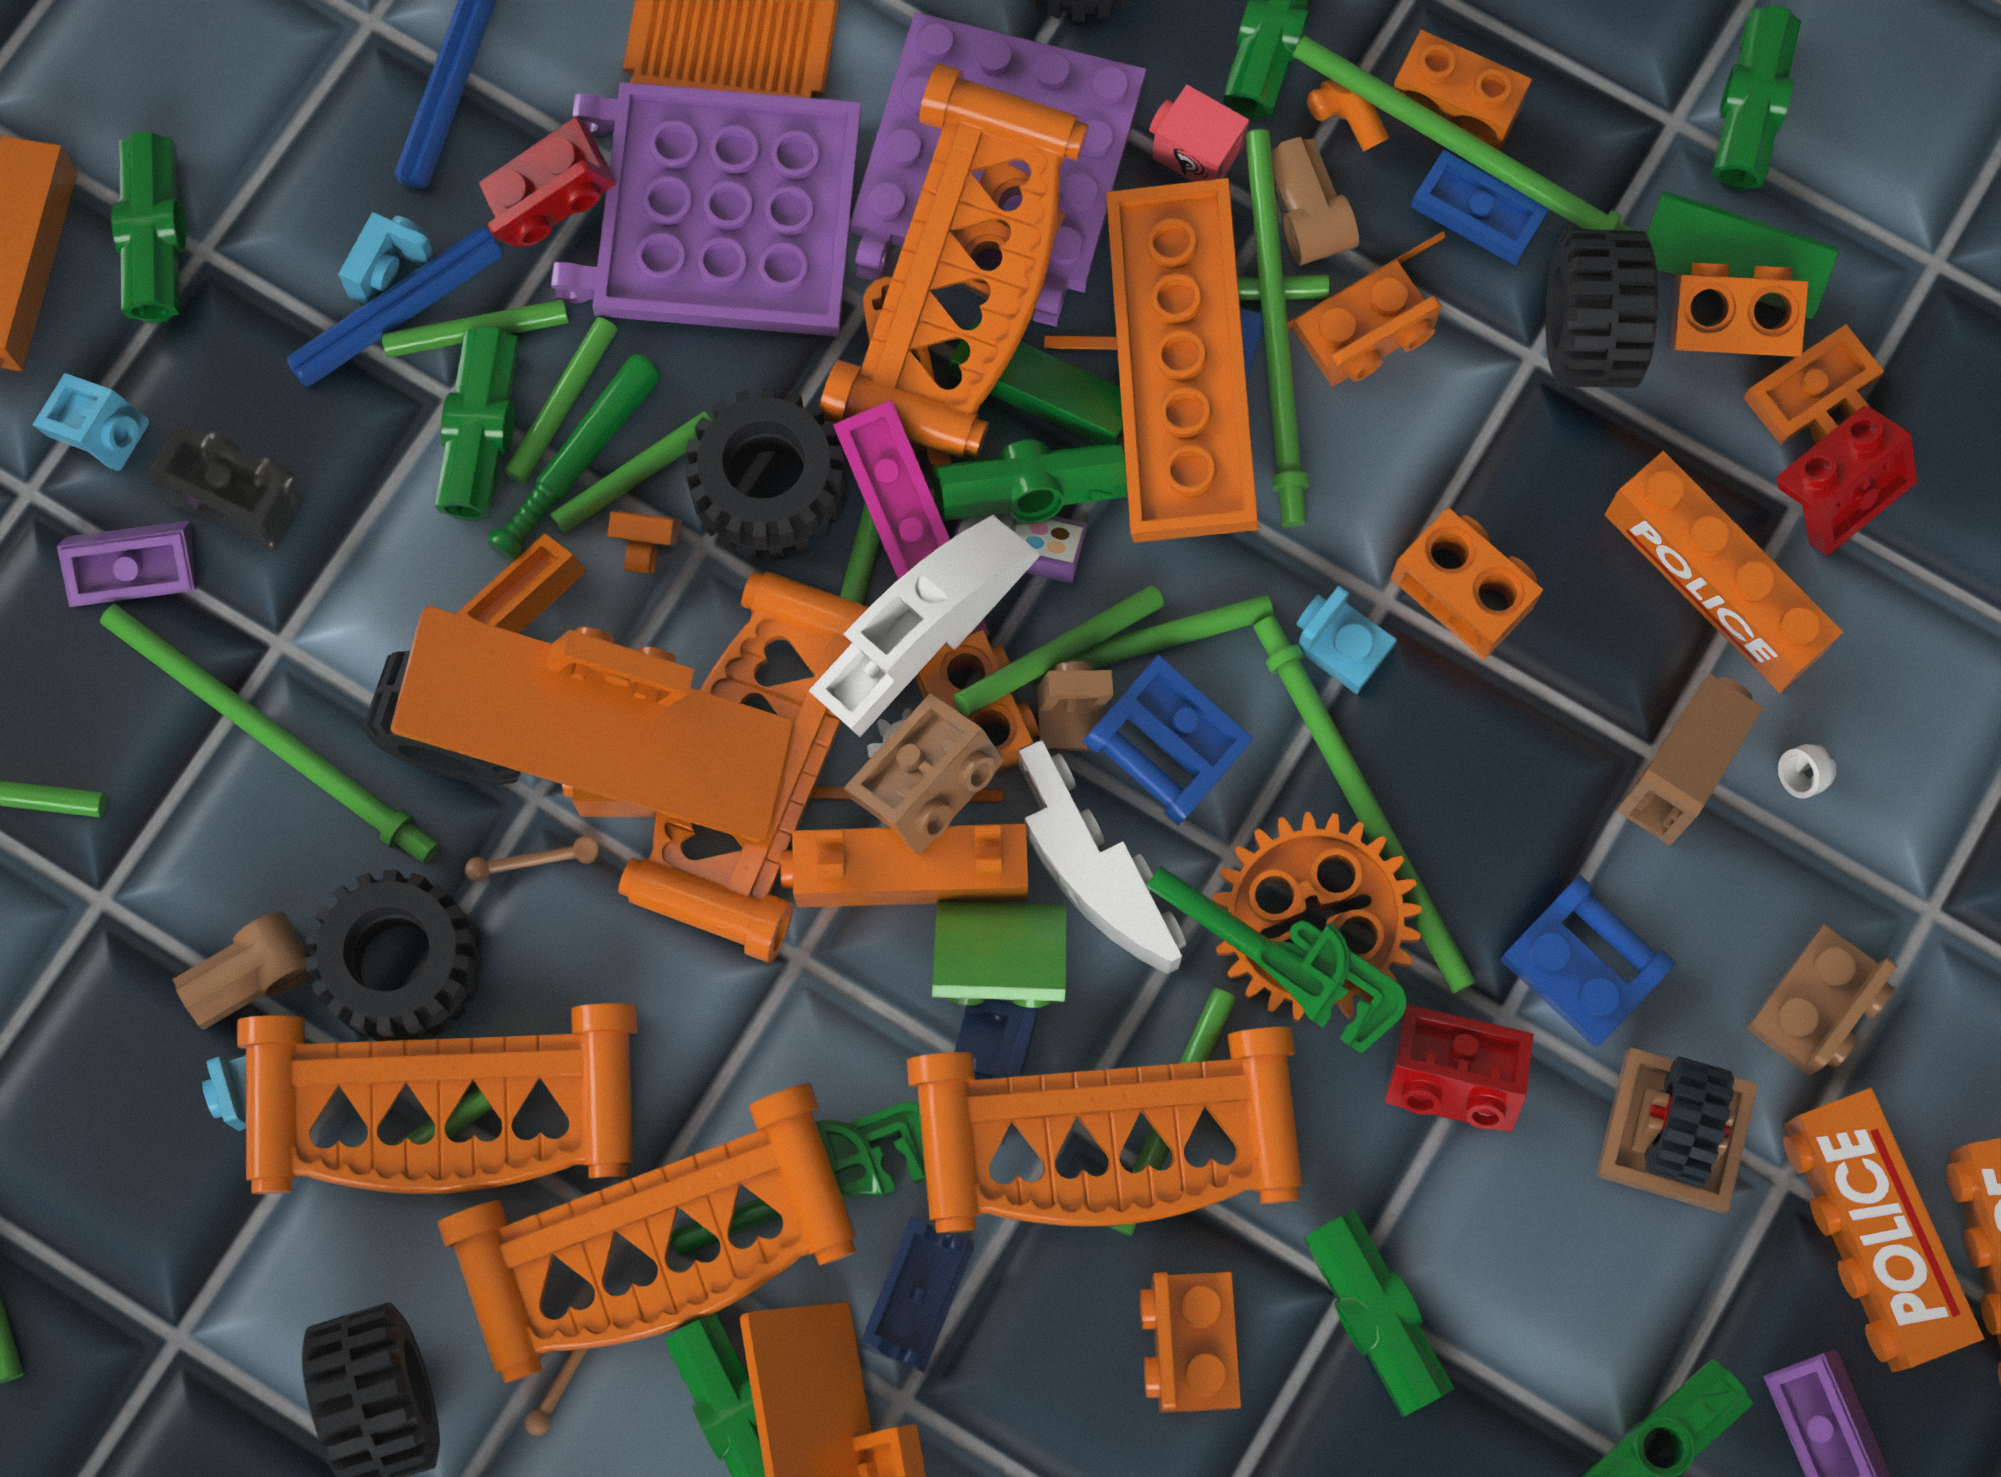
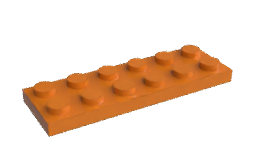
[1106,178,1259,543]

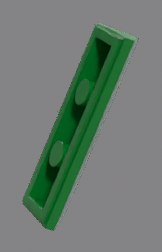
[1645,190,1839,319]
[948,321,1124,445]

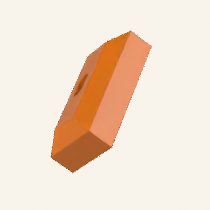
[456,533,586,634]

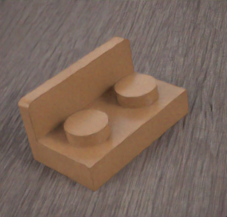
[844,693,1003,854]
[1745,924,1898,1076]

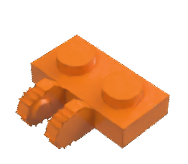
[1743,324,1884,445]

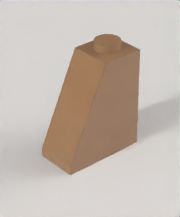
[1616,673,1764,846]

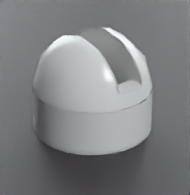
[1778,744,1836,798]

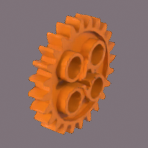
[1212,812,1422,1022]

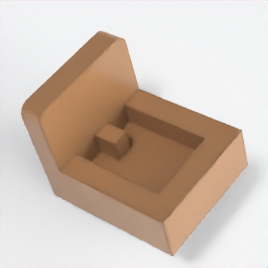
[1035,661,1114,751]

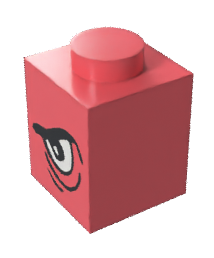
[1149,84,1249,182]

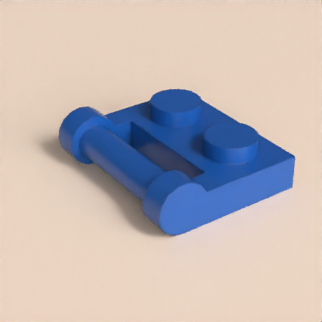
[1082,655,1254,826]
[1500,874,1677,1048]

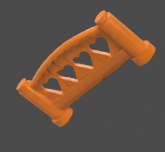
[819,62,1089,459]
[618,571,869,963]
[237,1003,638,1194]
[906,1027,1303,1234]
[437,1083,857,1384]

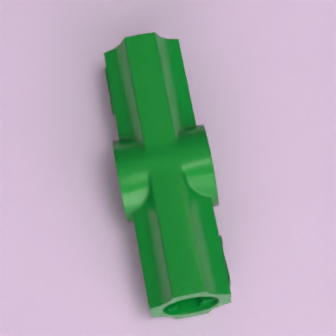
[1222,0,1309,121]
[1710,4,1802,191]
[111,131,186,323]
[435,326,520,521]
[932,440,1127,524]
[1303,1210,1454,1417]
[664,1312,765,1477]
[1581,1359,1754,1477]

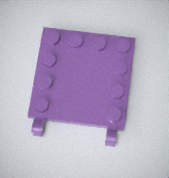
[850,12,1146,327]
[551,82,862,337]

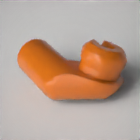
[1306,80,1390,152]

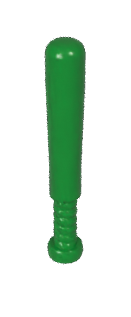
[486,354,661,562]

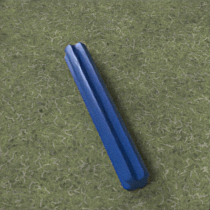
[395,0,496,190]
[286,227,503,386]

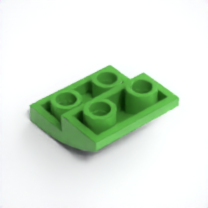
[932,901,1066,1008]

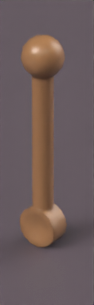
[465,836,599,882]
[525,1349,588,1436]

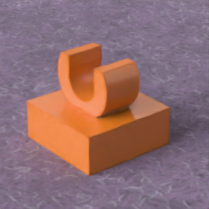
[607,511,682,574]

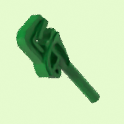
[1147,866,1407,1054]
[671,1102,926,1256]

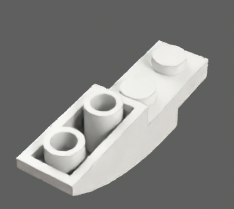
[809,515,1041,737]
[1018,740,1186,974]

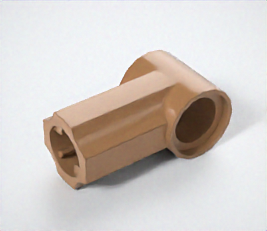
[1271,136,1359,266]
[172,911,311,1030]

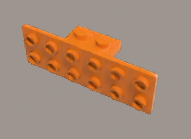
[391,606,792,842]
[740,1302,926,1477]

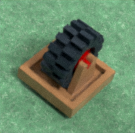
[1595,1047,1758,1214]

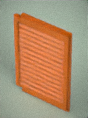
[623,0,840,98]

